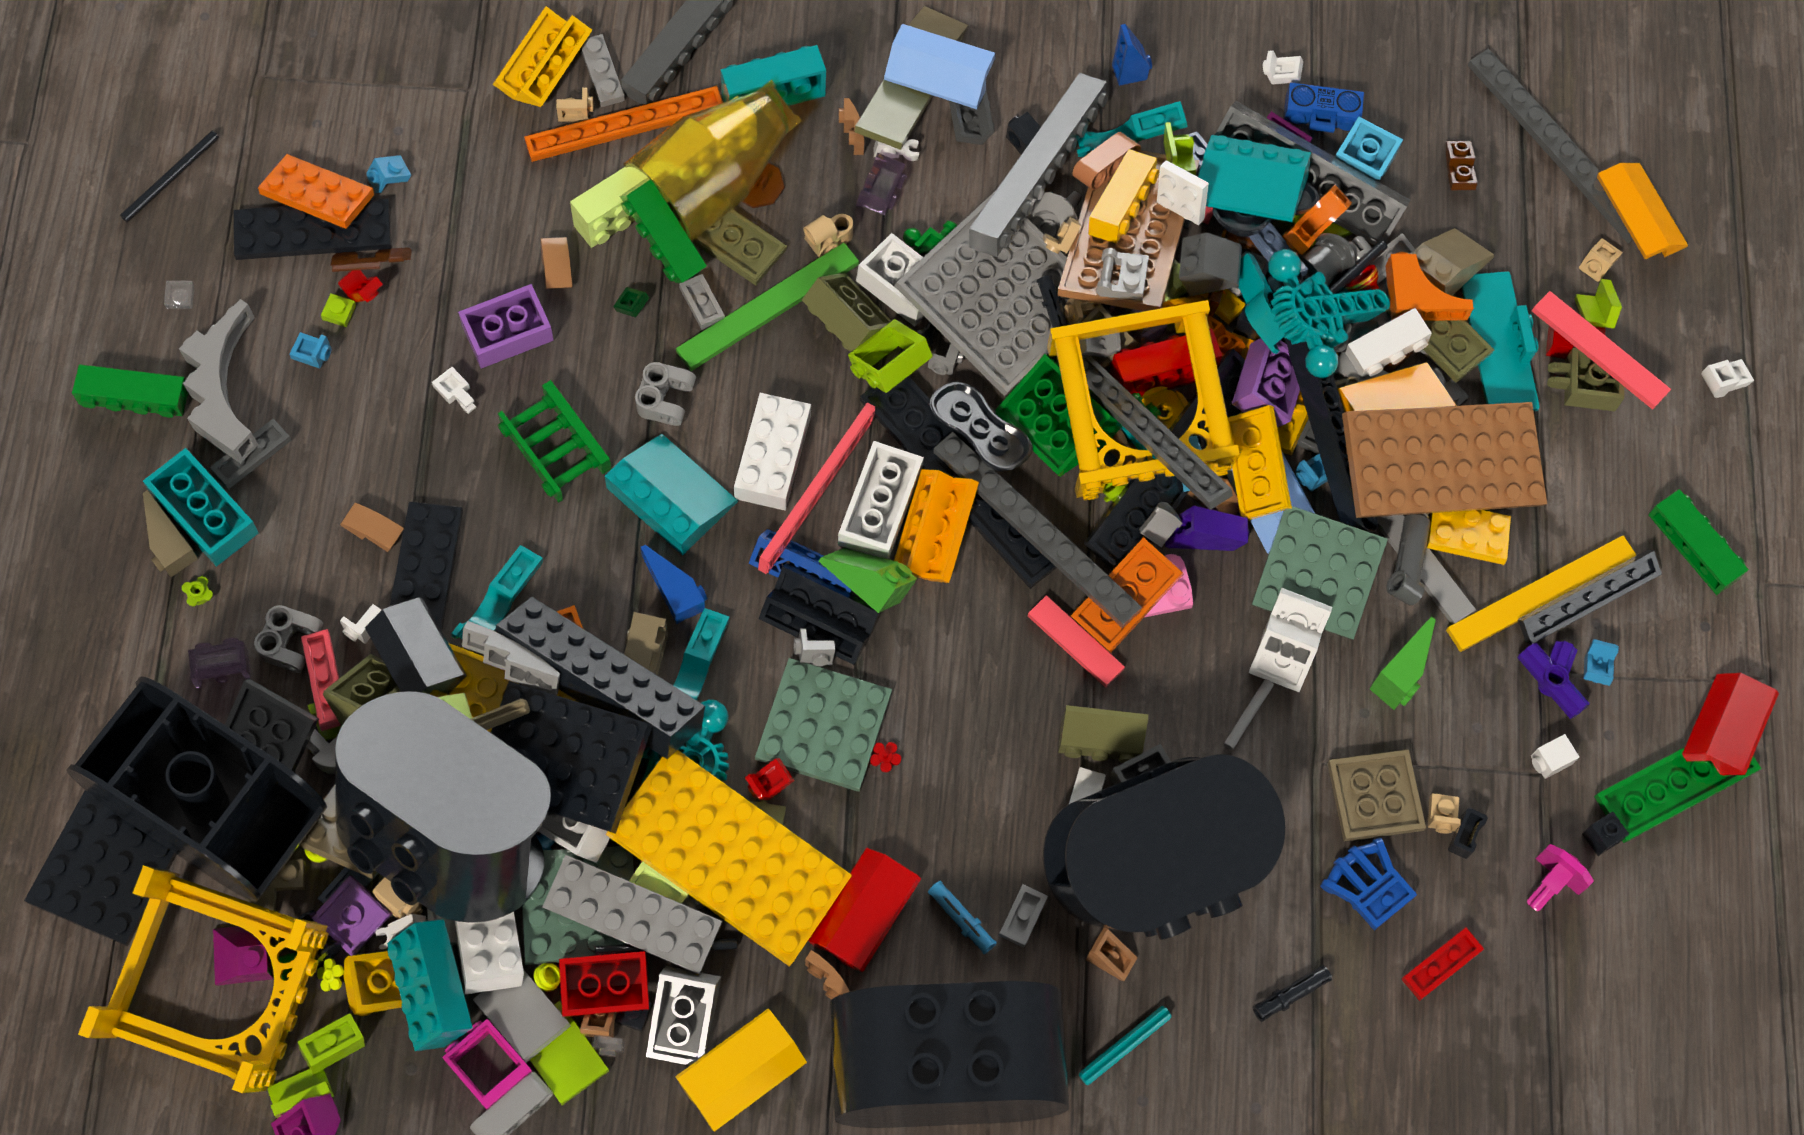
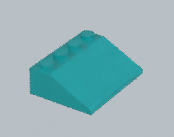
[1198,135,1311,222]
[605,434,738,556]

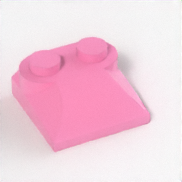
[1145,554,1193,617]

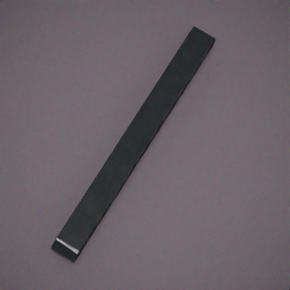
[1268,272,1378,533]

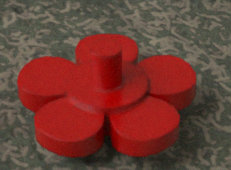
[870,742,901,773]

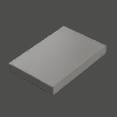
[473,969,571,1063]

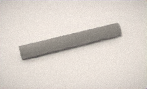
[1224,679,1274,750]

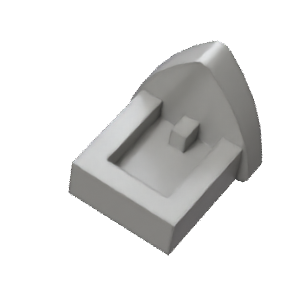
[1139,502,1183,547]

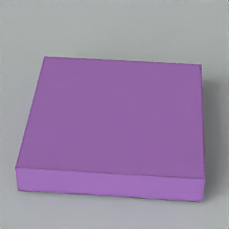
[312,876,392,956]

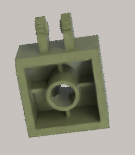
[1547,347,1625,411]

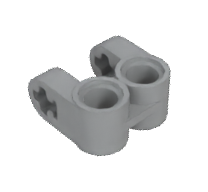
[635,362,696,426]
[254,605,324,673]

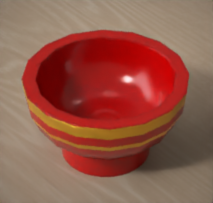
[1345,265,1379,292]

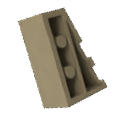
[624,612,668,676]

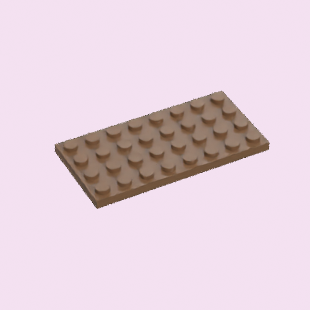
[1058,151,1200,311]
[1342,402,1547,518]

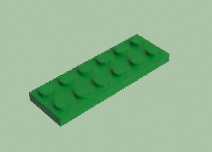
[1594,747,1762,843]

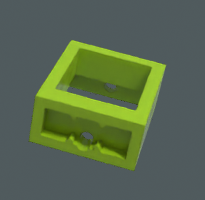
[848,319,933,393]

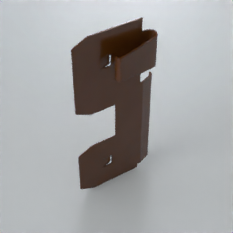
[330,248,412,272]

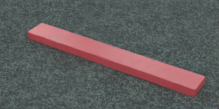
[758,402,875,574]

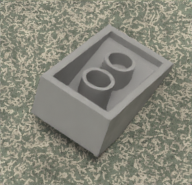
[646,966,721,1065]

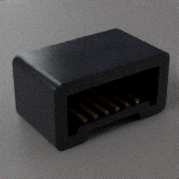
[1448,808,1488,859]

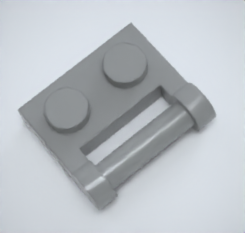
[1096,248,1149,301]

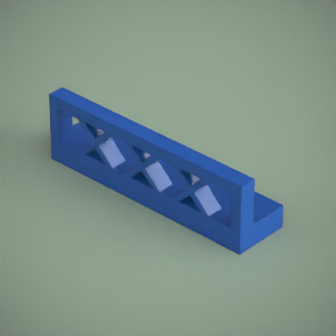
[748,529,852,594]

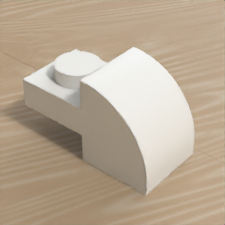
[1701,359,1754,398]
[307,729,337,774]

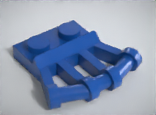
[1320,838,1417,931]

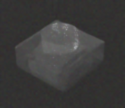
[164,281,195,309]
[593,1036,625,1057]

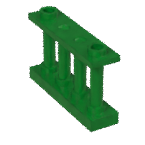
[497,380,611,503]

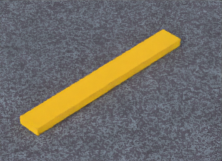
[1446,536,1636,652]

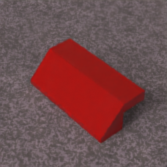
[1682,673,1779,775]
[808,848,921,972]

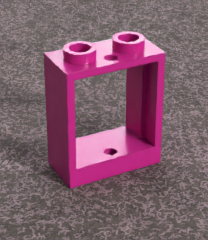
[442,1019,532,1110]

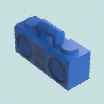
[1284,83,1364,133]

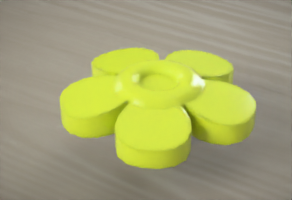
[317,959,344,992]

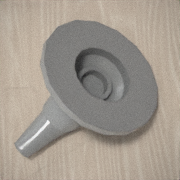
[1026,191,1082,255]

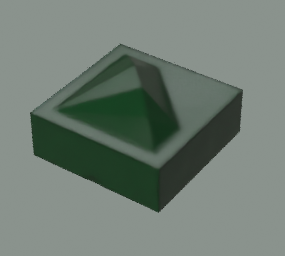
[613,287,649,318]

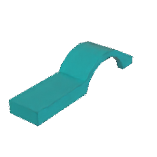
[1077,101,1188,157]
[1239,253,1291,354]
[451,545,543,640]
[673,608,730,700]

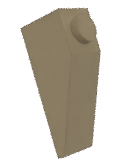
[143,490,198,577]

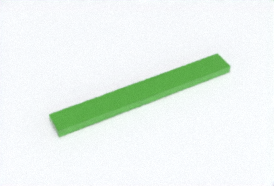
[676,243,859,371]

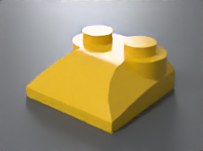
[343,951,402,1016]

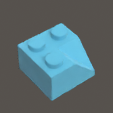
[1335,117,1403,180]

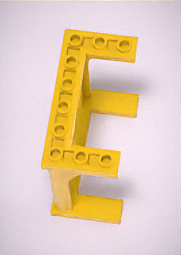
[1047,300,1240,501]
[78,865,328,1093]

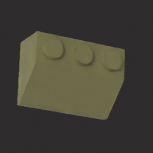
[802,273,891,352]
[323,654,400,726]
[1058,705,1149,763]

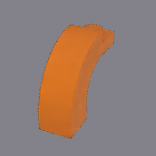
[1282,185,1352,255]

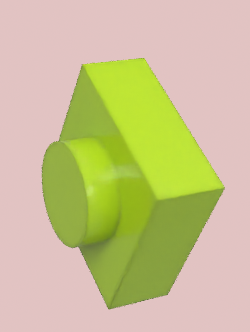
[321,293,356,327]

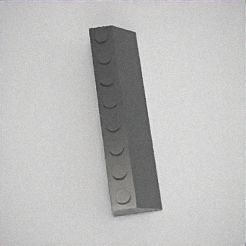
[1215,101,1410,246]

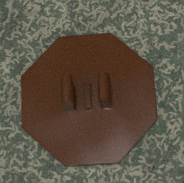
[731,159,785,208]

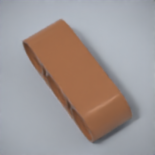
[1072,132,1141,190]

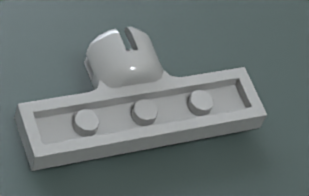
[1340,233,1415,293]

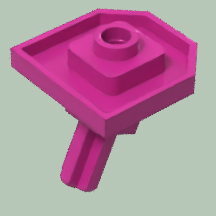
[1527,844,1594,911]

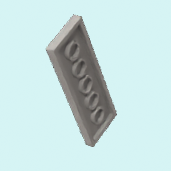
[542,855,722,974]

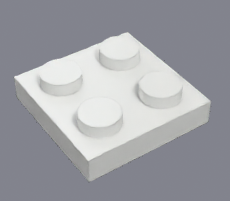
[1157,160,1209,225]

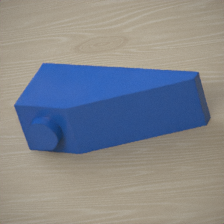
[1112,24,1152,86]
[641,545,708,624]

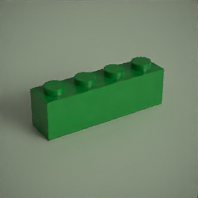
[619,179,707,283]
[72,364,188,418]
[1648,489,1749,596]

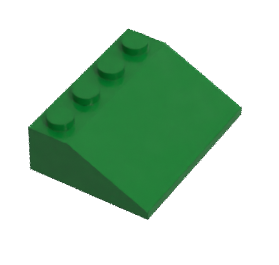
[995,354,1122,477]

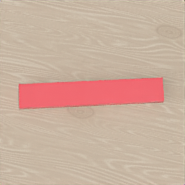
[1532,291,1671,410]

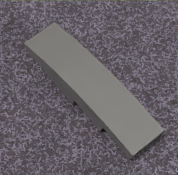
[462,621,560,695]

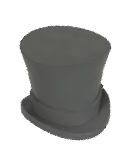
[1298,233,1355,287]

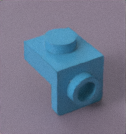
[366,155,411,193]
[289,332,331,369]
[1295,454,1328,492]
[1584,639,1619,686]

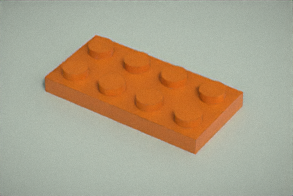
[258,154,374,229]
[1071,537,1184,653]

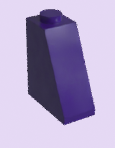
[1165,506,1249,551]

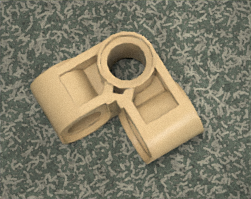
[803,214,853,258]

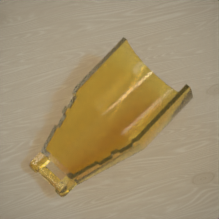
[623,79,802,242]

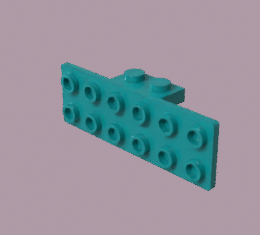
[1461,271,1540,411]

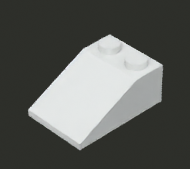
[538,812,610,863]

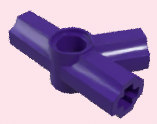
[1517,641,1590,719]

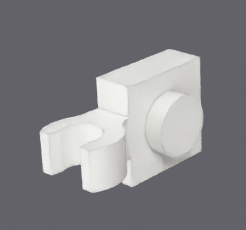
[873,139,919,161]
[432,367,476,414]
[375,914,427,950]

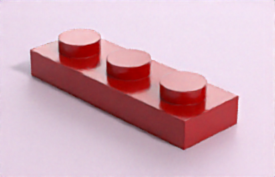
[1402,928,1484,1001]

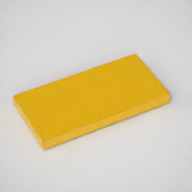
[1228,405,1292,520]

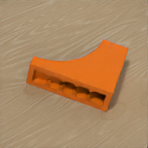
[1385,252,1474,321]

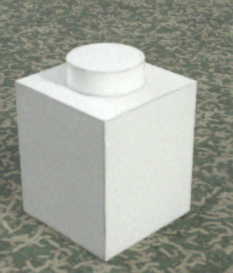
[1531,734,1579,779]

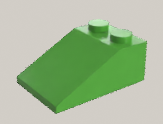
[818,548,917,613]
[1370,616,1436,710]

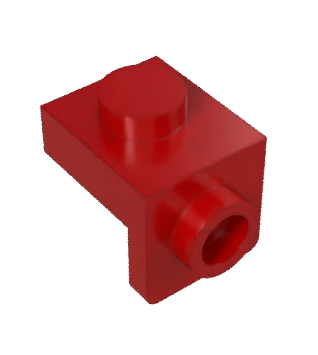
[338,270,383,303]
[745,758,794,800]

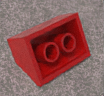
[559,951,649,1017]

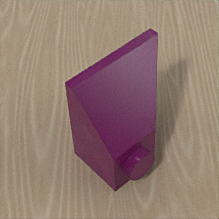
[213,926,274,986]
[271,1093,341,1135]

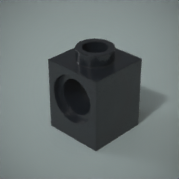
[1006,112,1041,155]
[1582,812,1629,856]

